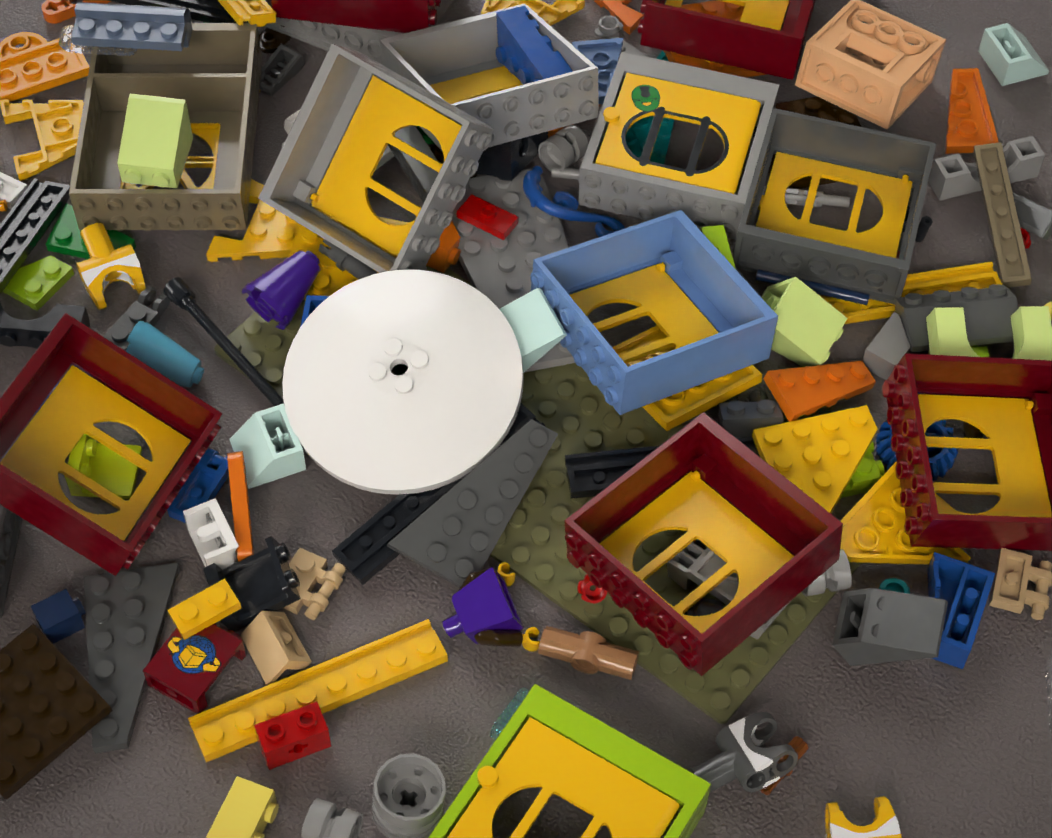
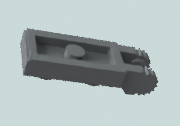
[103,286,170,351]

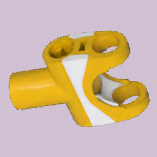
[76,223,146,310]
[825,796,902,838]

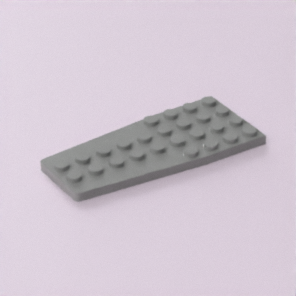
[452,168,589,372]

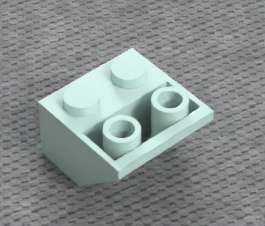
[978,23,1049,86]
[229,403,306,489]

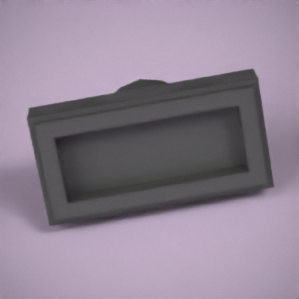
[1013,192,1052,240]

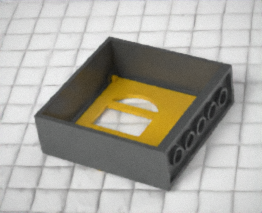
[733,108,936,304]

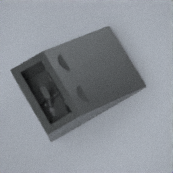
[832,588,948,666]

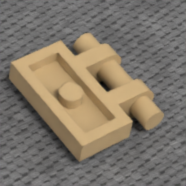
[283,547,346,620]
[989,548,1052,620]

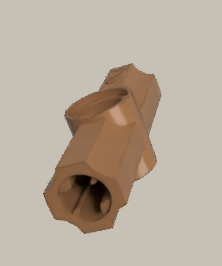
[538,626,639,680]

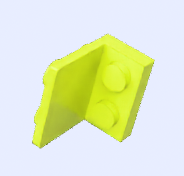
[65,434,142,499]

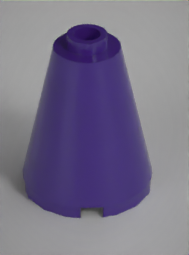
[242,250,320,330]

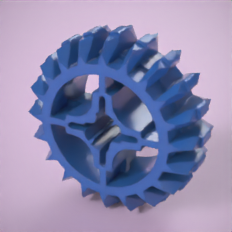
[876,419,958,482]

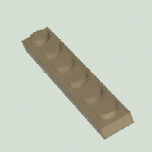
[973,142,1032,288]

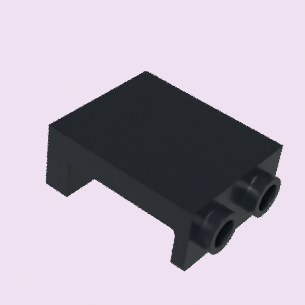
[203,536,300,632]

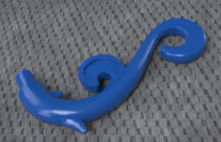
[523,166,625,237]

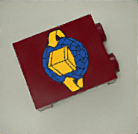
[143,623,246,714]

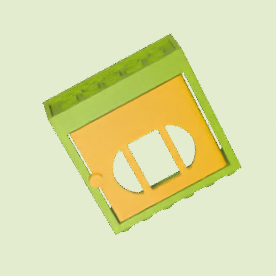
[428,684,711,838]

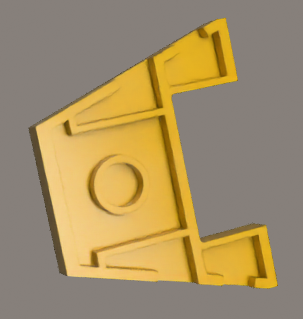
[481,0,585,26]
[0,100,84,181]
[206,179,301,262]

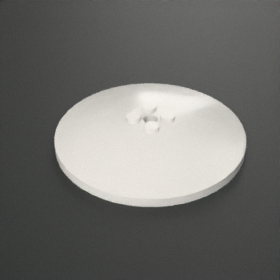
[282,269,524,495]

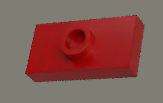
[456,194,519,240]

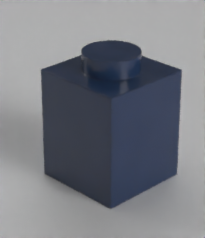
[31,589,86,644]

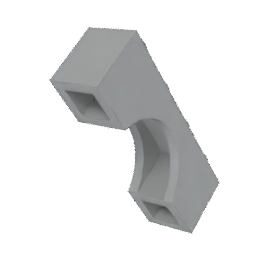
[928,136,1045,201]

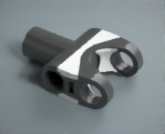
[691,712,798,793]

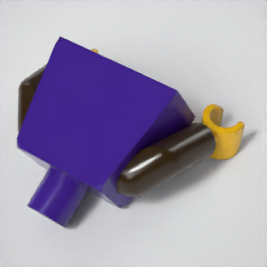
[442,562,540,652]

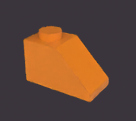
[426,221,461,273]

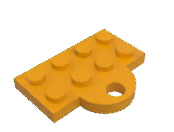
[0,32,89,102]

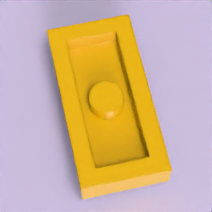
[167,578,242,640]

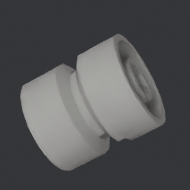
[538,125,588,172]
[802,549,852,597]
[301,798,363,838]

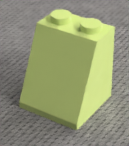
[117,93,193,189]
[761,276,848,367]

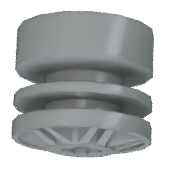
[372,754,446,838]

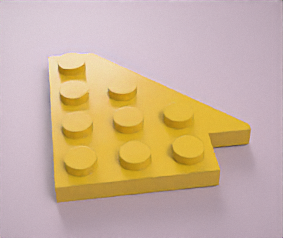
[752,405,878,514]
[840,461,971,565]

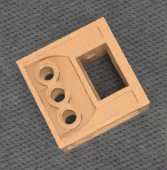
[795,0,946,130]

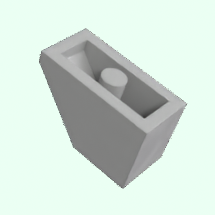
[863,312,910,380]

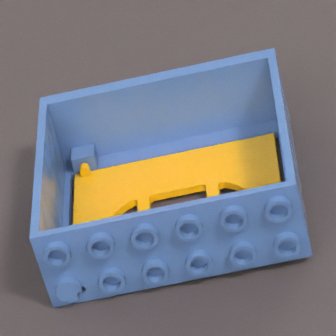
[530,210,778,415]

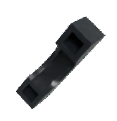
[0,301,90,349]

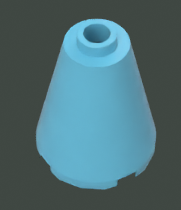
[126,320,204,388]

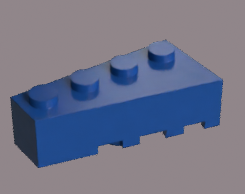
[496,5,573,85]

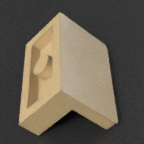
[241,611,312,684]

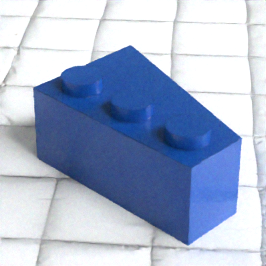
[927,552,995,669]

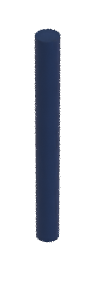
[755,269,870,305]

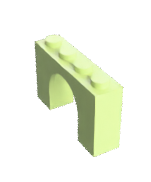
[926,306,1052,361]

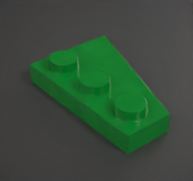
[46,203,136,259]

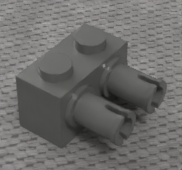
[718,390,783,438]

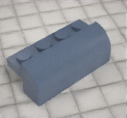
[71,2,192,51]

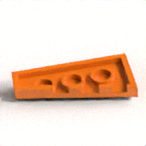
[945,68,999,154]
[763,360,876,422]

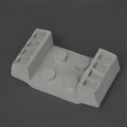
[667,539,794,640]

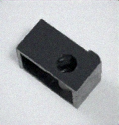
[475,131,548,181]

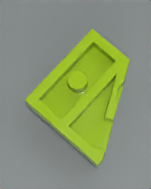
[3,255,74,311]

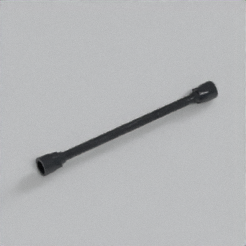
[163,277,284,406]

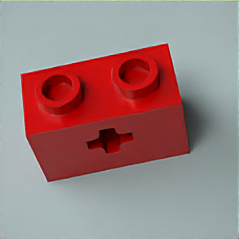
[254,702,331,770]

